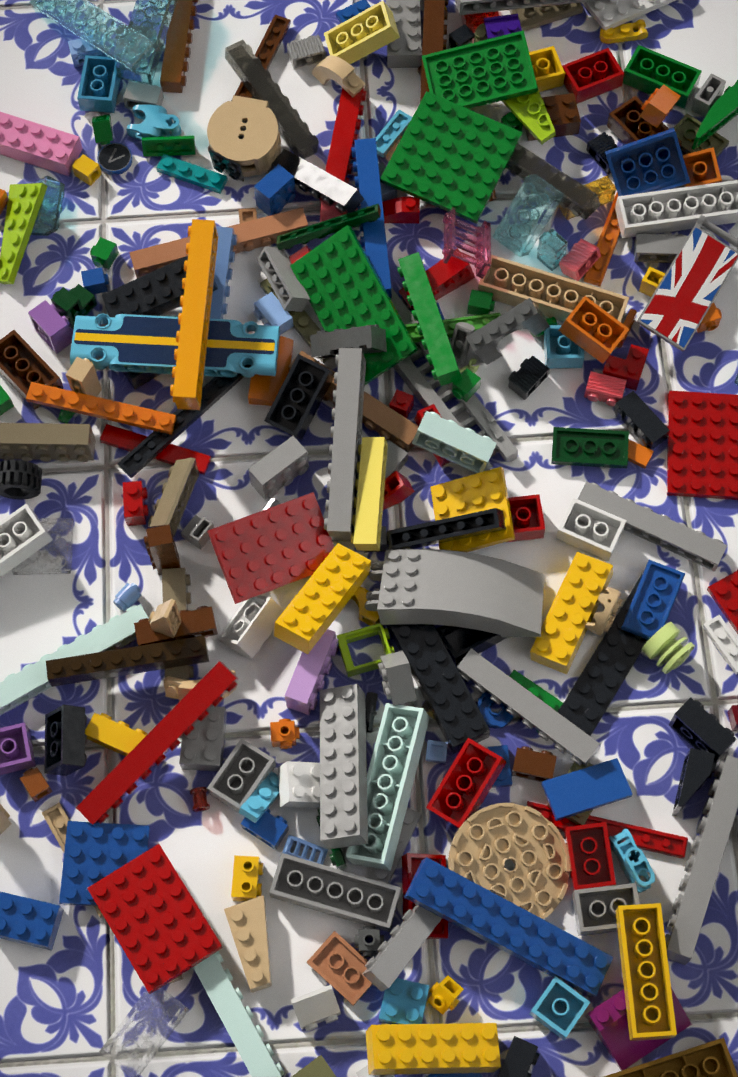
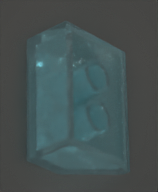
[31,175,65,236]

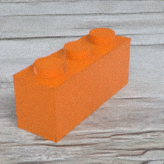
[640,85,681,128]

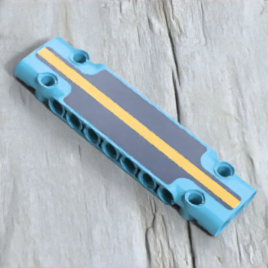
[70,313,280,378]

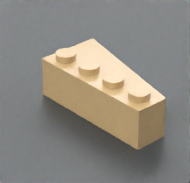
[224,895,272,993]

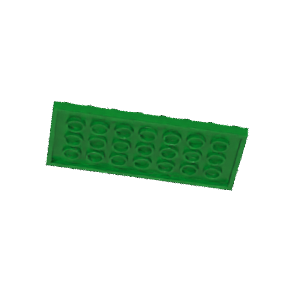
[290,225,418,385]

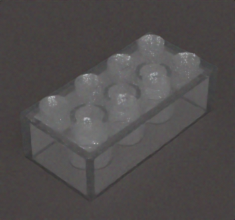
[99,987,189,1077]

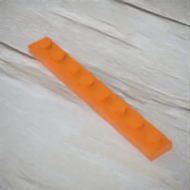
[26,382,177,435]

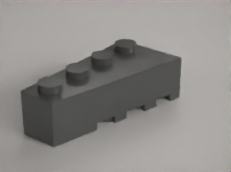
[310,325,387,359]

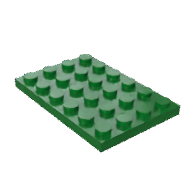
[422,30,538,109]

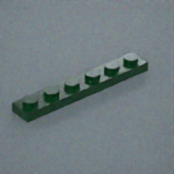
[276,204,381,250]

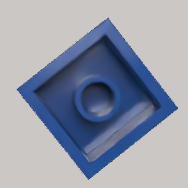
[254,164,296,216]

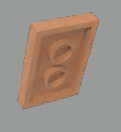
[306,931,373,1006]

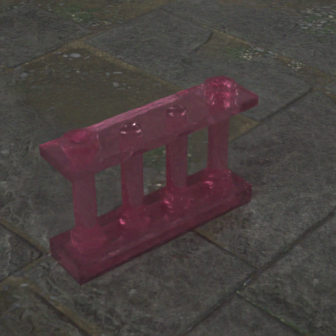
[442,207,491,279]

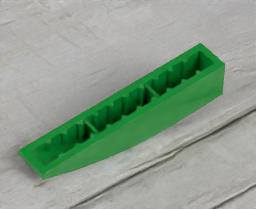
[692,80,738,150]

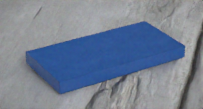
[621,559,685,640]
[541,758,633,821]

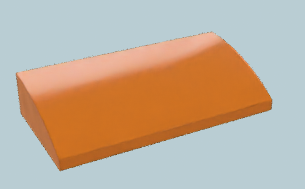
[248,336,294,406]

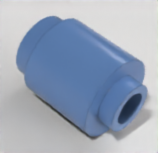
[113,583,142,612]

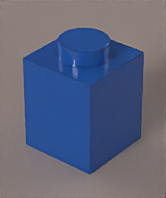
[81,267,110,295]

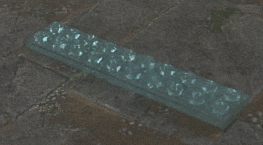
[29,0,157,72]

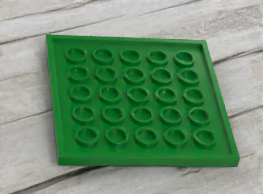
[380,91,523,224]

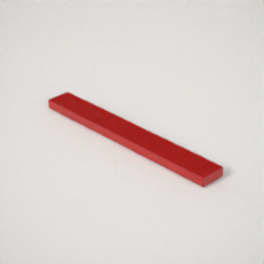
[526,801,688,859]

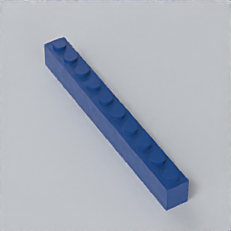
[351,138,392,299]

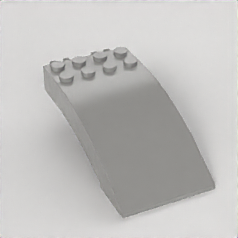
[365,549,545,637]

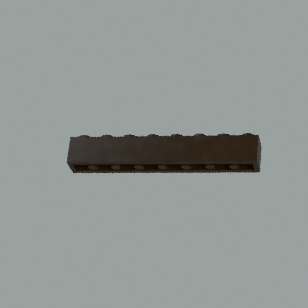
[46,636,210,687]

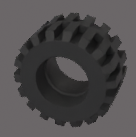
[0,460,42,500]

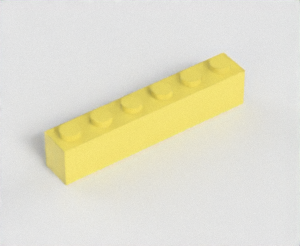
[351,437,388,551]

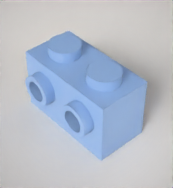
[68,34,107,68]
[253,292,294,335]

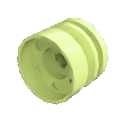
[641,621,695,674]

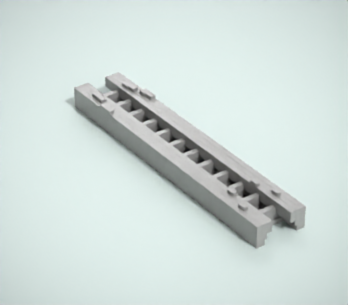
[391,287,518,474]

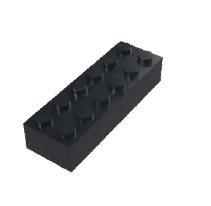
[102,256,218,317]

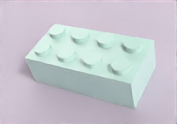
[412,411,497,473]

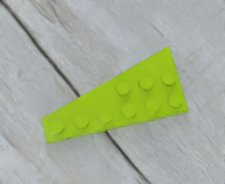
[502,89,556,145]
[0,183,48,284]

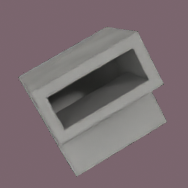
[181,515,214,550]

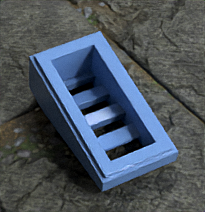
[282,835,328,865]

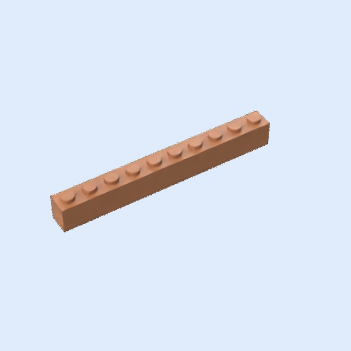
[129,207,308,278]

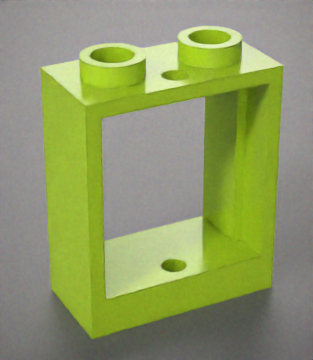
[336,623,395,677]

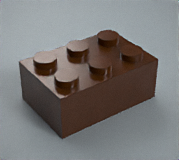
[524,93,581,141]

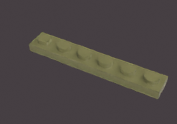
[260,279,331,363]

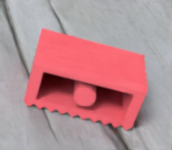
[559,239,601,281]
[584,371,627,406]

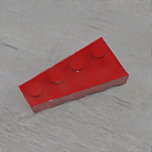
[399,248,475,311]

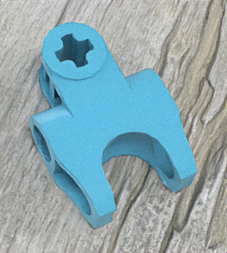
[126,104,182,141]
[609,828,655,893]

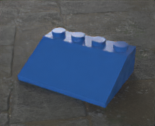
[605,128,691,196]

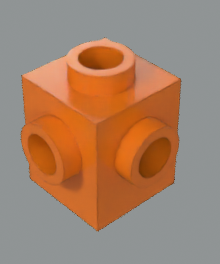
[270,719,300,749]

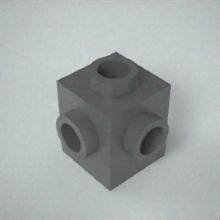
[354,926,384,957]

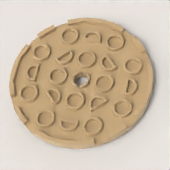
[448,803,571,919]

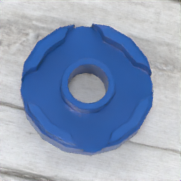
[477,692,514,729]

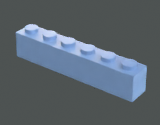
[210,226,238,319]

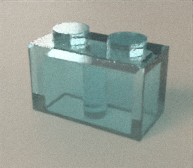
[537,229,568,271]

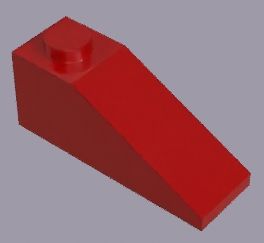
[382,197,420,224]
[383,471,415,510]

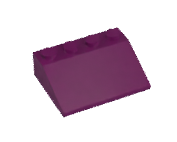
[585,987,692,1071]

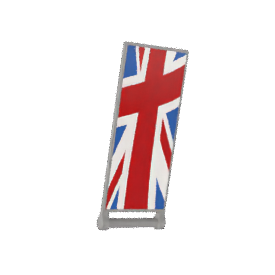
[637,214,738,351]

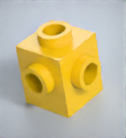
[427,975,464,1015]

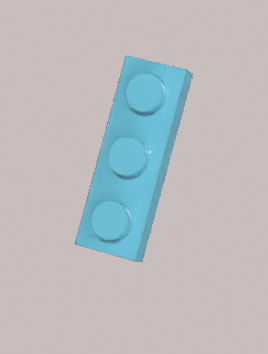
[376,110,412,158]
[238,772,279,823]

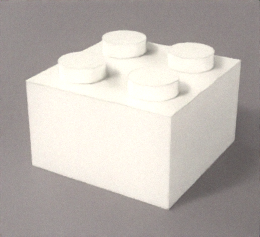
[278,761,320,809]

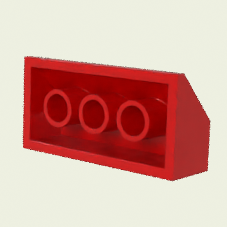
[426,738,506,828]

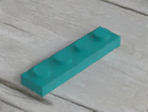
[156,154,228,194]

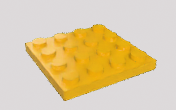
[430,467,515,552]

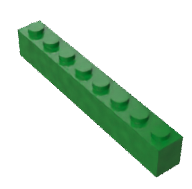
[397,252,462,386]

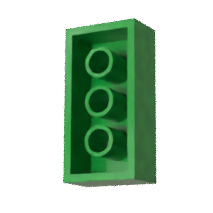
[623,45,702,109]

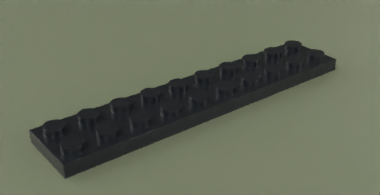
[558,571,648,737]

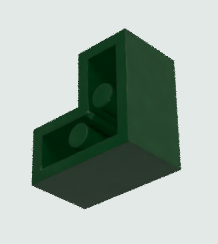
[51,284,97,329]

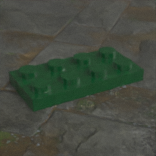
[551,427,629,469]

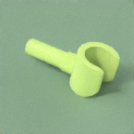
[459,358,479,373]

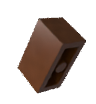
[511,746,557,782]

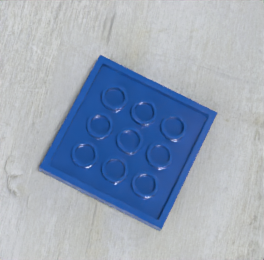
[59,821,150,906]

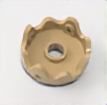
[585,586,623,636]

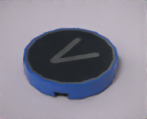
[97,142,132,175]

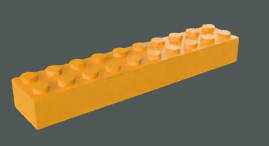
[170,219,219,410]

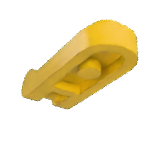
[599,19,648,44]

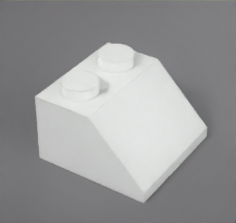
[291,985,341,1031]

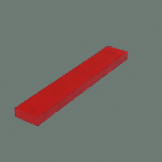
[100,424,211,475]

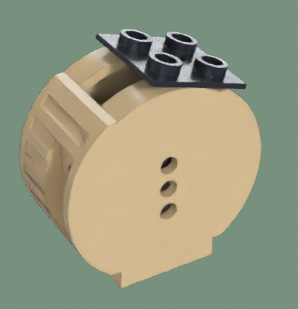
[207,95,281,182]

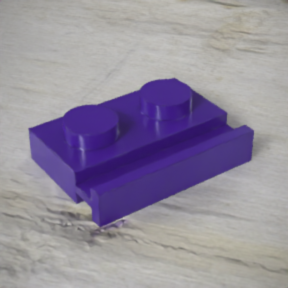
[484,14,522,39]

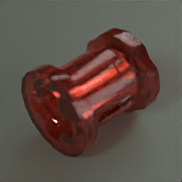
[190,787,210,812]

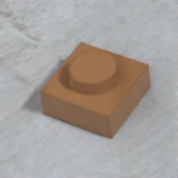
[238,208,257,223]

